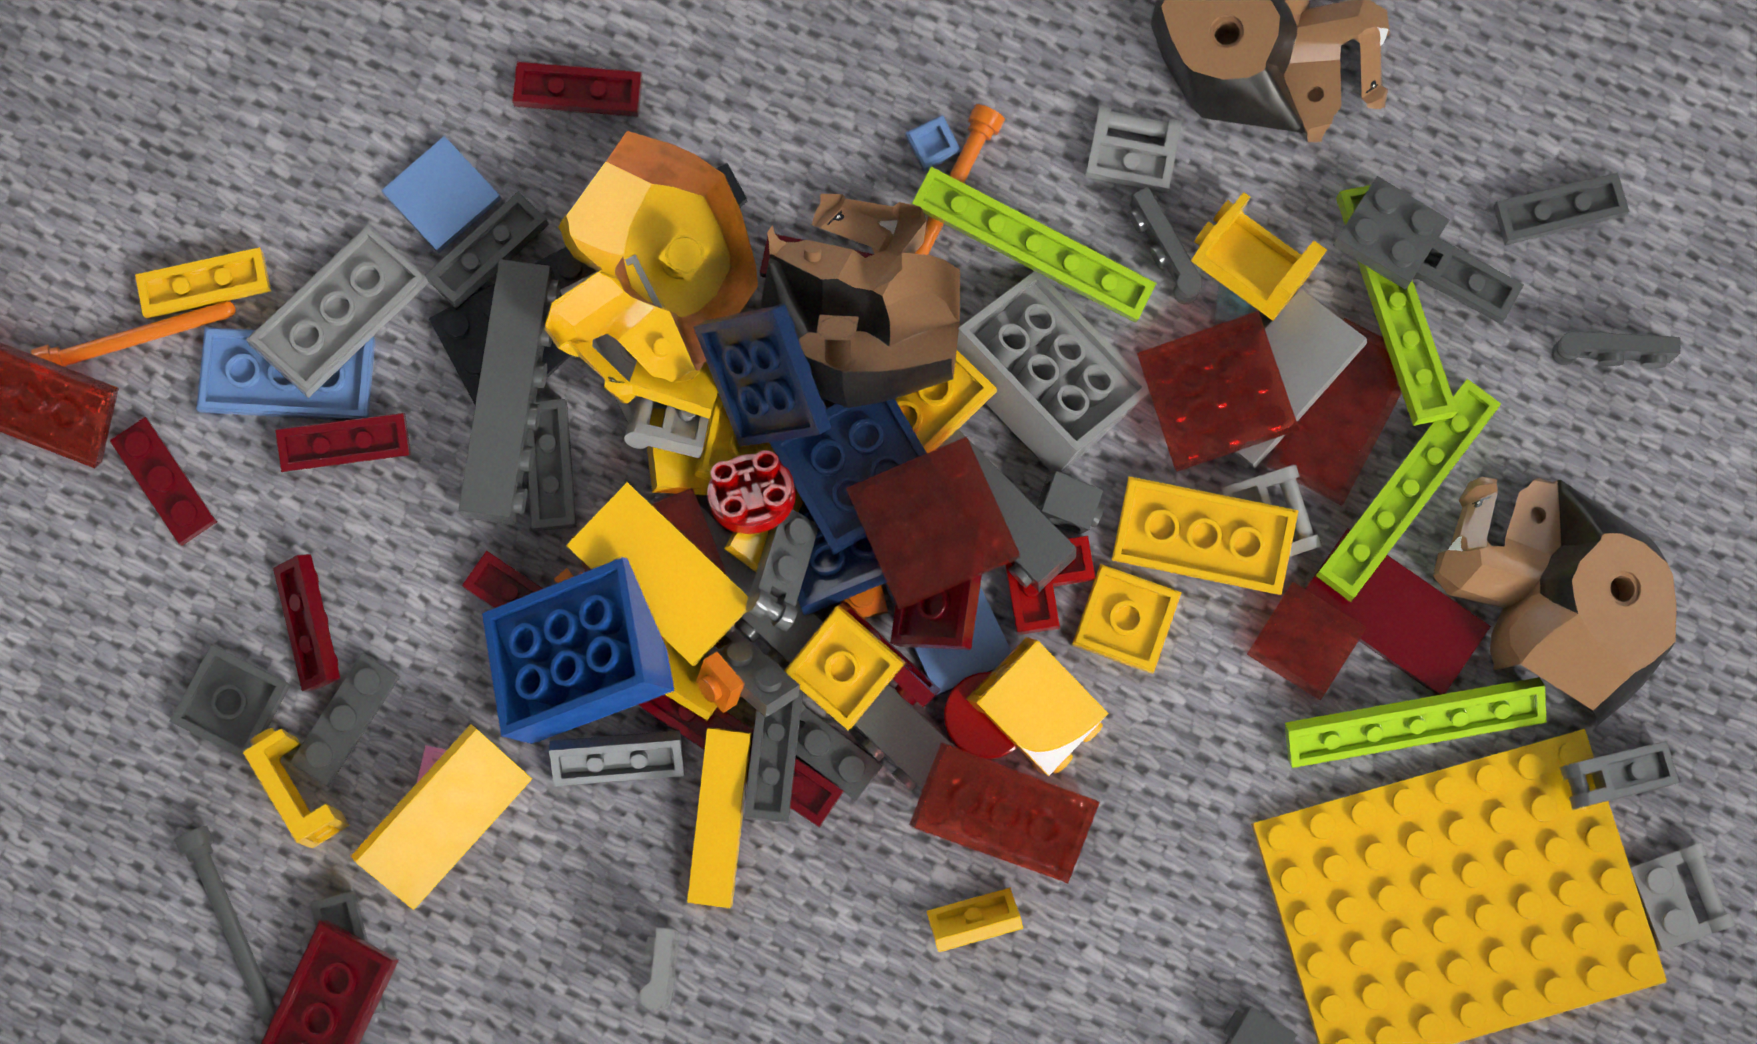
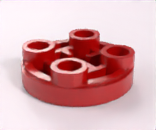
[707,450,796,534]
[944,672,1018,760]

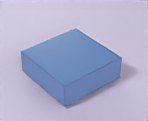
[905,115,961,172]

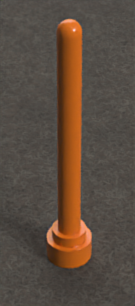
[915,104,1005,255]
[31,301,236,382]

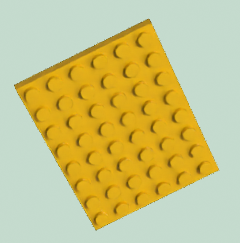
[1251,729,1667,1044]

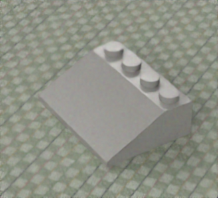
[957,271,1154,473]

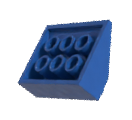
[482,557,674,744]

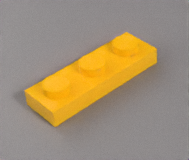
[135,247,271,319]

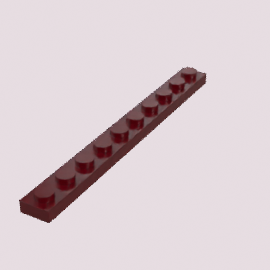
[462,550,844,828]

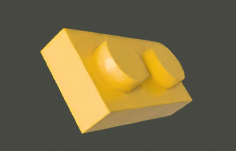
[926,888,1023,952]

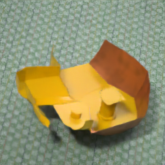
[545,131,758,404]

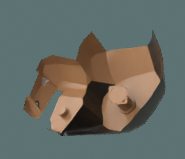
[1150,0,1390,143]
[760,194,960,408]
[1433,477,1677,728]

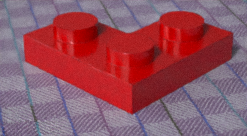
[1004,536,1095,635]

